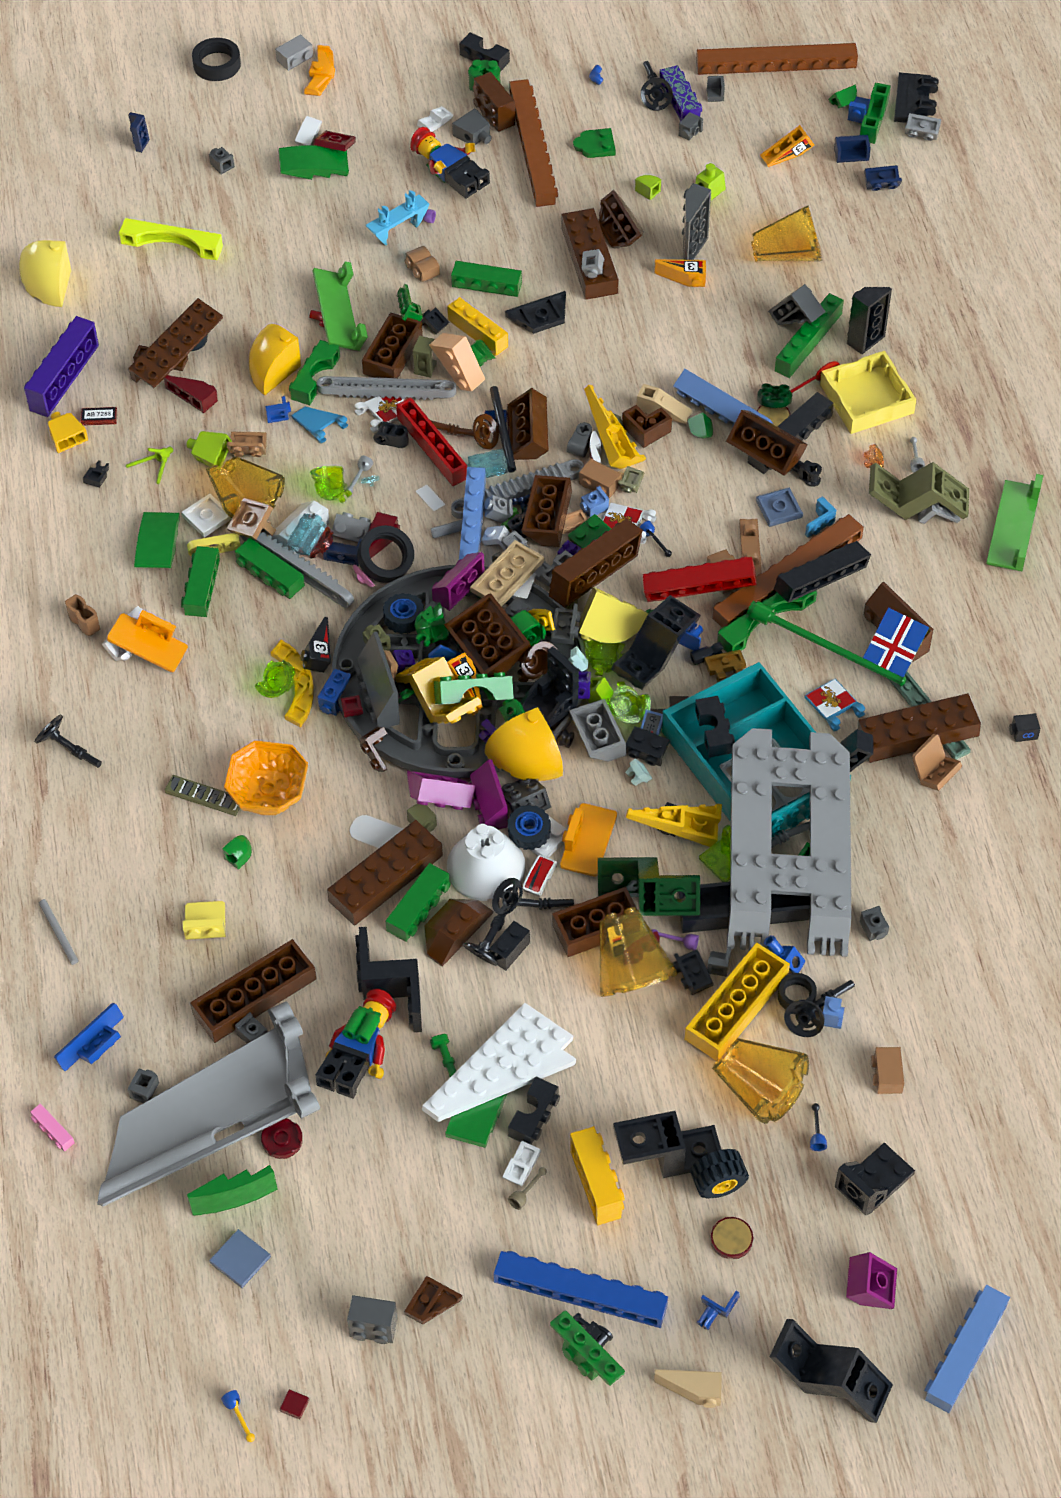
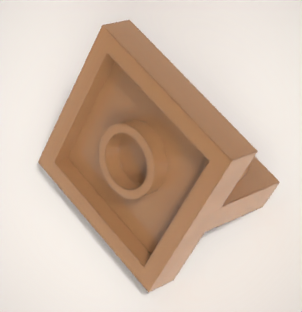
[227,498,276,540]

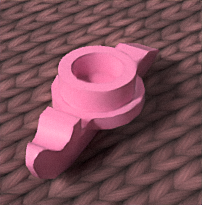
[353,565,375,587]

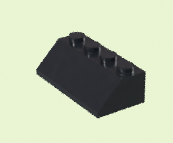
[847,287,892,354]

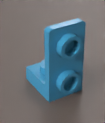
[805,496,836,538]

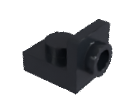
[421,307,450,335]

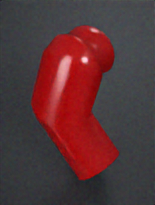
[309,310,325,328]

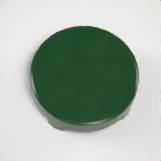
[757,383,793,408]

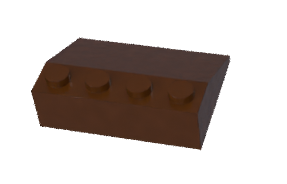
[444,593,531,677]

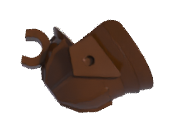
[517,641,558,682]

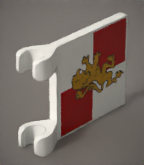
[355,396,404,433]
[602,503,656,544]

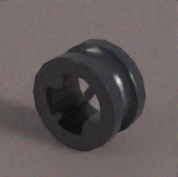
[559,729,575,748]

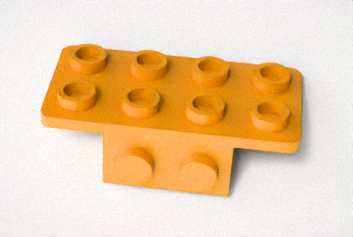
[107,610,188,672]
[560,803,617,877]

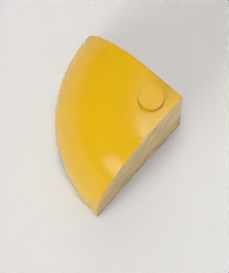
[249,324,301,395]
[485,707,563,781]

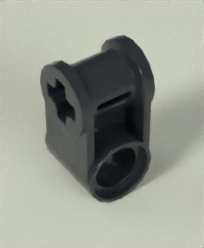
[373,421,409,448]

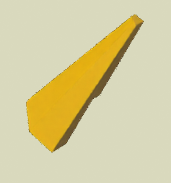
[584,385,646,469]
[626,804,722,848]

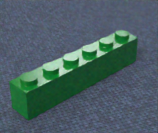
[775,293,844,379]

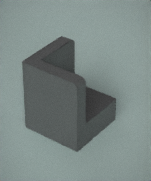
[707,76,725,102]
[707,946,731,977]

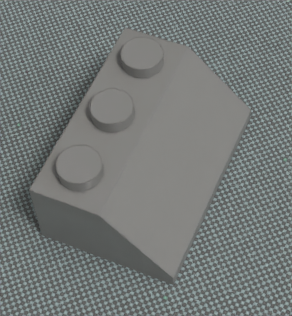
[569,699,626,762]

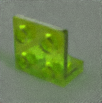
[699,824,731,882]

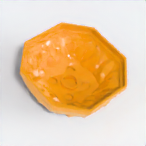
[224,740,308,815]

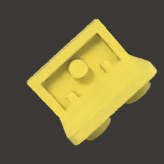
[183,901,226,940]

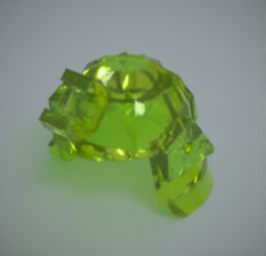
[310,466,352,503]
[584,640,626,676]
[255,660,295,698]
[607,681,651,724]

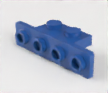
[54,1003,124,1071]

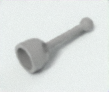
[910,437,925,472]
[346,455,373,494]

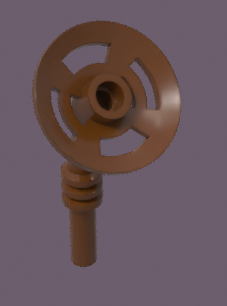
[430,414,499,449]

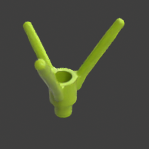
[126,446,173,484]

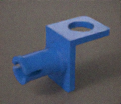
[678,624,703,651]
[764,935,805,973]
[697,1290,740,1330]

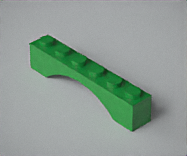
[717,590,817,652]

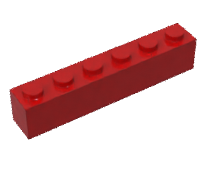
[396,397,467,486]
[643,557,757,602]

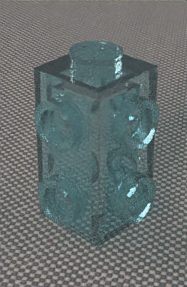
[467,449,508,478]
[287,513,327,556]

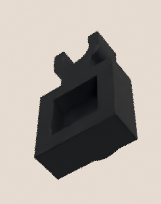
[83,460,109,488]

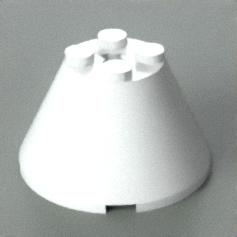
[447,824,525,901]

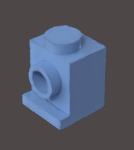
[580,486,609,517]
[823,996,845,1029]

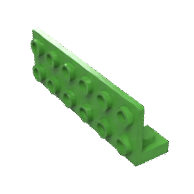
[312,261,368,351]
[986,474,1043,571]

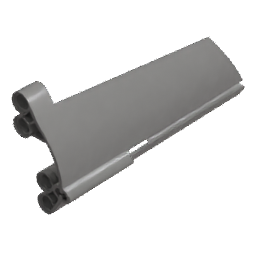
[97,1001,320,1206]

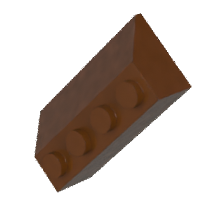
[507,388,549,460]
[725,410,808,476]
[522,475,572,547]
[863,582,934,662]

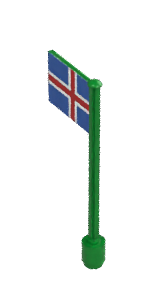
[747,601,929,687]

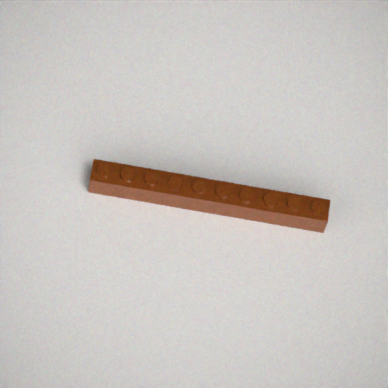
[696,43,858,75]
[509,79,558,207]
[712,514,864,627]

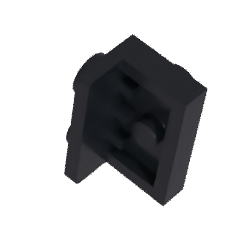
[626,726,670,766]
[673,949,714,995]

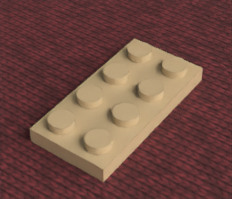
[470,540,544,607]

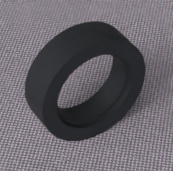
[192,38,241,81]
[357,525,414,583]

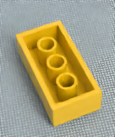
[570,1126,625,1226]

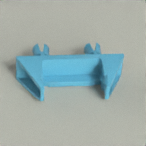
[366,190,429,245]

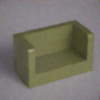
[413,336,437,378]

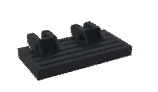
[894,72,939,123]

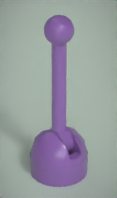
[423,209,436,223]
[650,929,699,951]

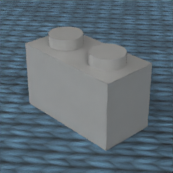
[275,34,313,71]

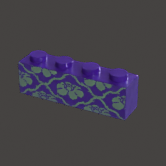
[660,65,702,121]

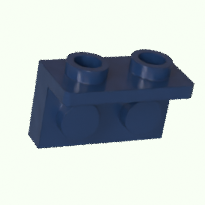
[128,112,150,153]

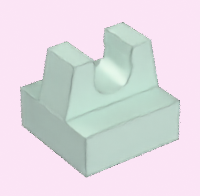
[568,646,588,672]
[625,759,652,786]

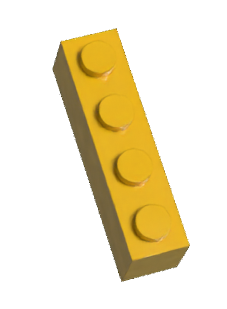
[447,297,508,356]

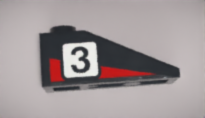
[300,617,331,673]

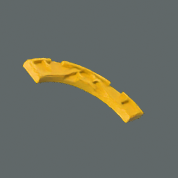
[270,640,314,727]

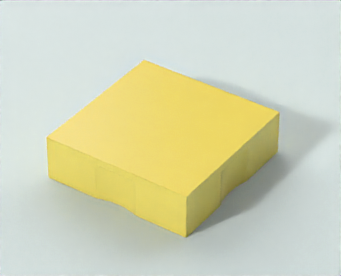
[820,351,916,434]

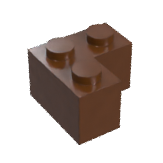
[622,405,672,448]

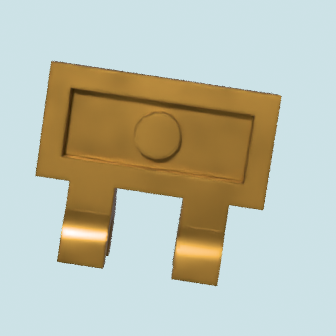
[704,650,746,683]

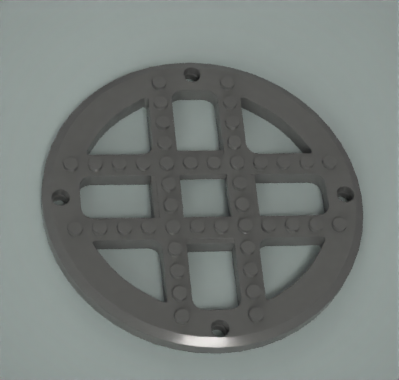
[332,565,587,778]

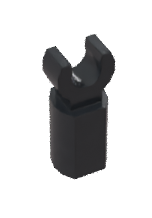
[690,642,723,665]

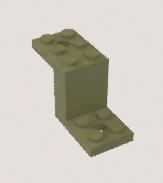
[869,462,969,520]

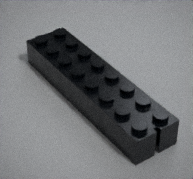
[677,881,810,933]

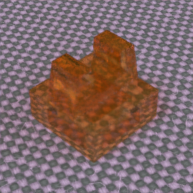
[863,444,884,468]

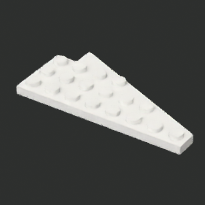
[422,1003,576,1122]

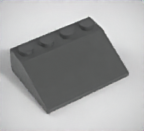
[682,183,711,260]
[355,631,400,728]

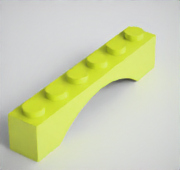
[119,218,223,260]

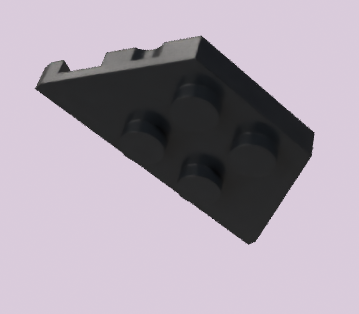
[505,291,566,334]

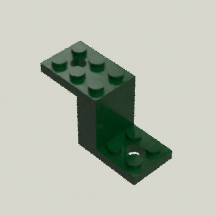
[598,857,700,916]

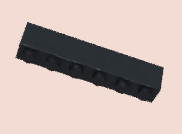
[748,392,834,474]
[774,541,871,603]

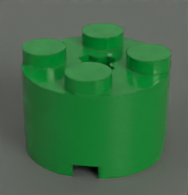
[468,60,501,92]
[511,610,546,647]

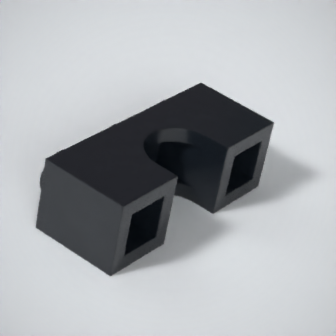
[459,32,510,72]
[695,696,735,758]
[508,1077,560,1145]

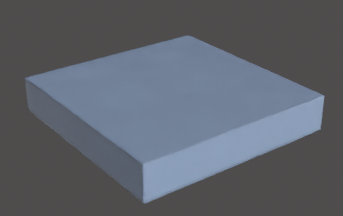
[756,487,803,527]
[209,1229,271,1288]

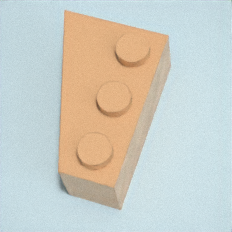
[429,333,485,391]

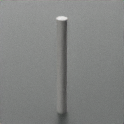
[39,899,79,965]

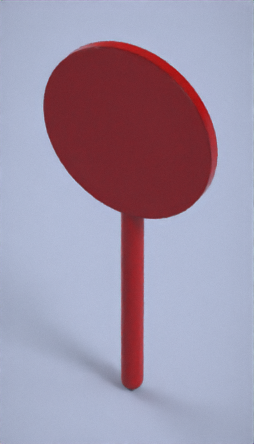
[790,361,840,393]

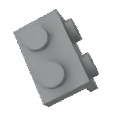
[905,113,941,141]
[331,512,372,542]

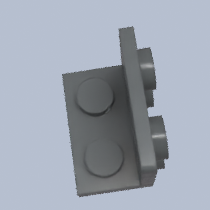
[502,778,551,813]

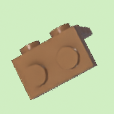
[227,432,267,457]
[912,734,962,791]

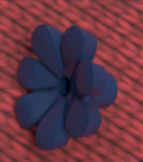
[511,494,530,510]

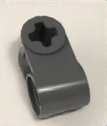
[567,422,592,457]

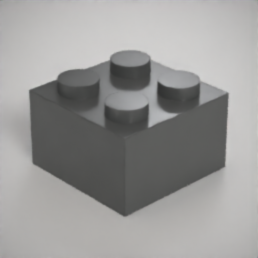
[347,1295,398,1344]

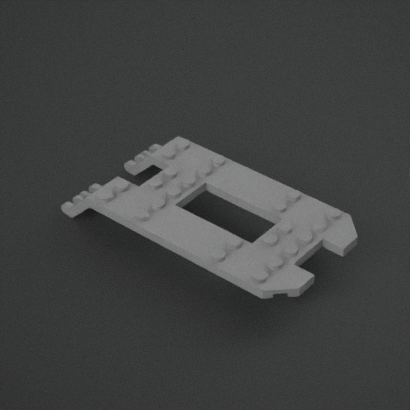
[727,728,851,957]

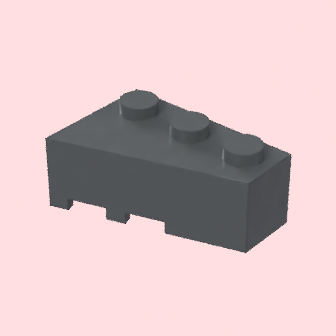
[768,284,826,325]

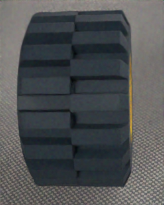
[690,1149,749,1199]

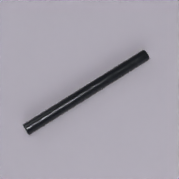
[490,386,516,473]

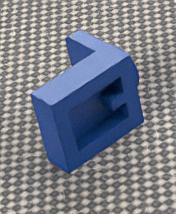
[265,396,291,423]

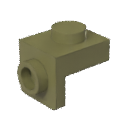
[618,466,645,493]

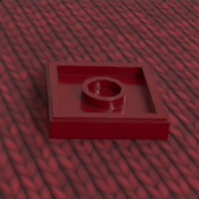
[314,130,356,151]

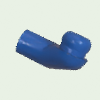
[589,65,603,85]

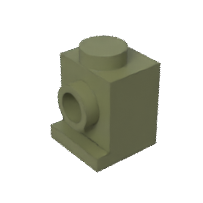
[363,624,391,650]

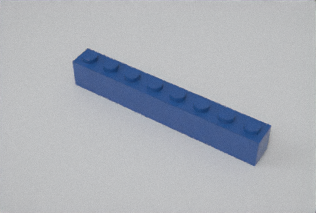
[494,1251,668,1328]

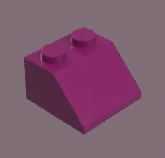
[846,1252,897,1309]

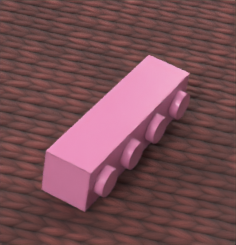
[30,1104,74,1152]

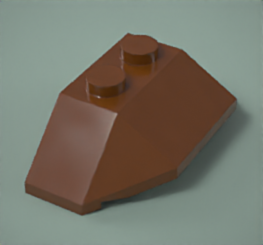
[598,189,644,248]
[424,899,494,967]

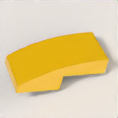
[528,609,555,631]

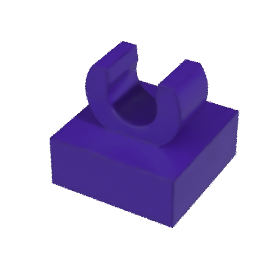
[557,540,581,555]
[479,719,497,743]

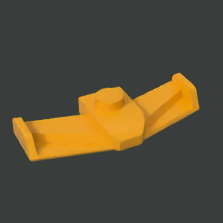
[304,45,335,96]

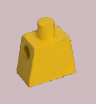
[48,412,88,453]

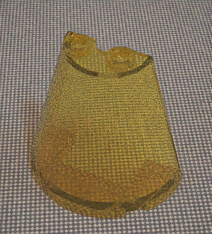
[751,205,822,262]
[206,457,285,518]
[600,907,678,997]
[712,1038,809,1124]

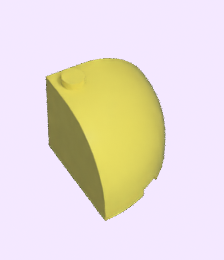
[19,240,71,307]
[578,587,648,643]

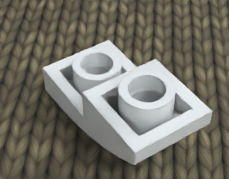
[295,116,322,146]

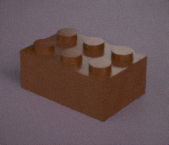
[473,72,515,132]

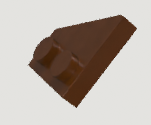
[404,1276,463,1324]

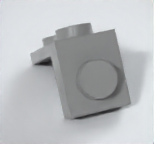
[918,502,960,524]

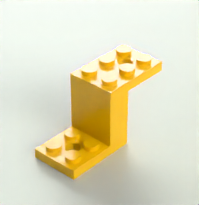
[395,657,482,724]

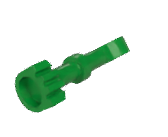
[430,1034,456,1077]

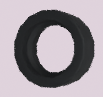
[778,973,817,1011]

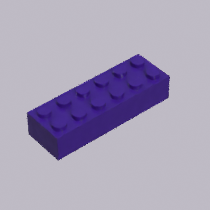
[24,316,99,417]

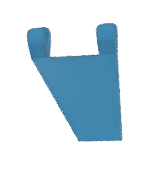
[291,406,348,443]

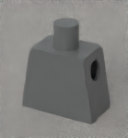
[452,108,492,145]

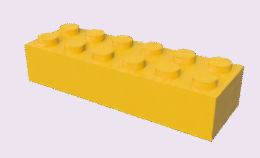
[684,943,790,1062]

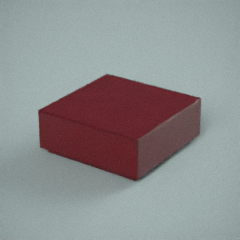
[341,695,363,718]
[280,1389,310,1420]

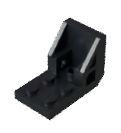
[520,646,579,727]
[835,1142,915,1216]

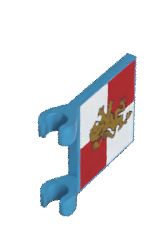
[805,679,865,731]

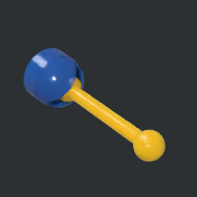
[221,1390,255,1442]

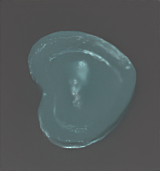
[361,475,380,486]

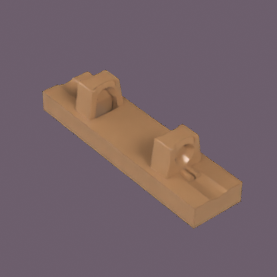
[739,519,762,576]

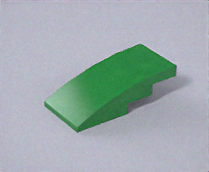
[278,145,349,180]
[134,512,180,568]
[445,1094,507,1148]
[187,1165,278,1216]

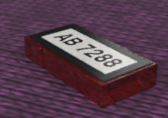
[81,407,117,426]

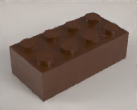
[362,312,423,379]
[552,887,642,957]

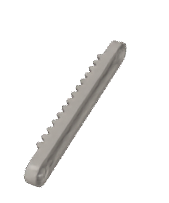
[317,376,456,400]
[451,459,584,519]
[240,532,354,608]

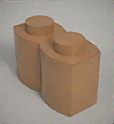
[404,246,440,282]
[65,594,101,636]

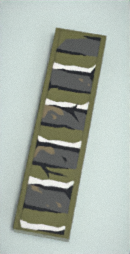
[165,775,240,816]

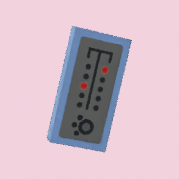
[641,709,663,735]

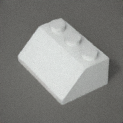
[268,501,330,554]

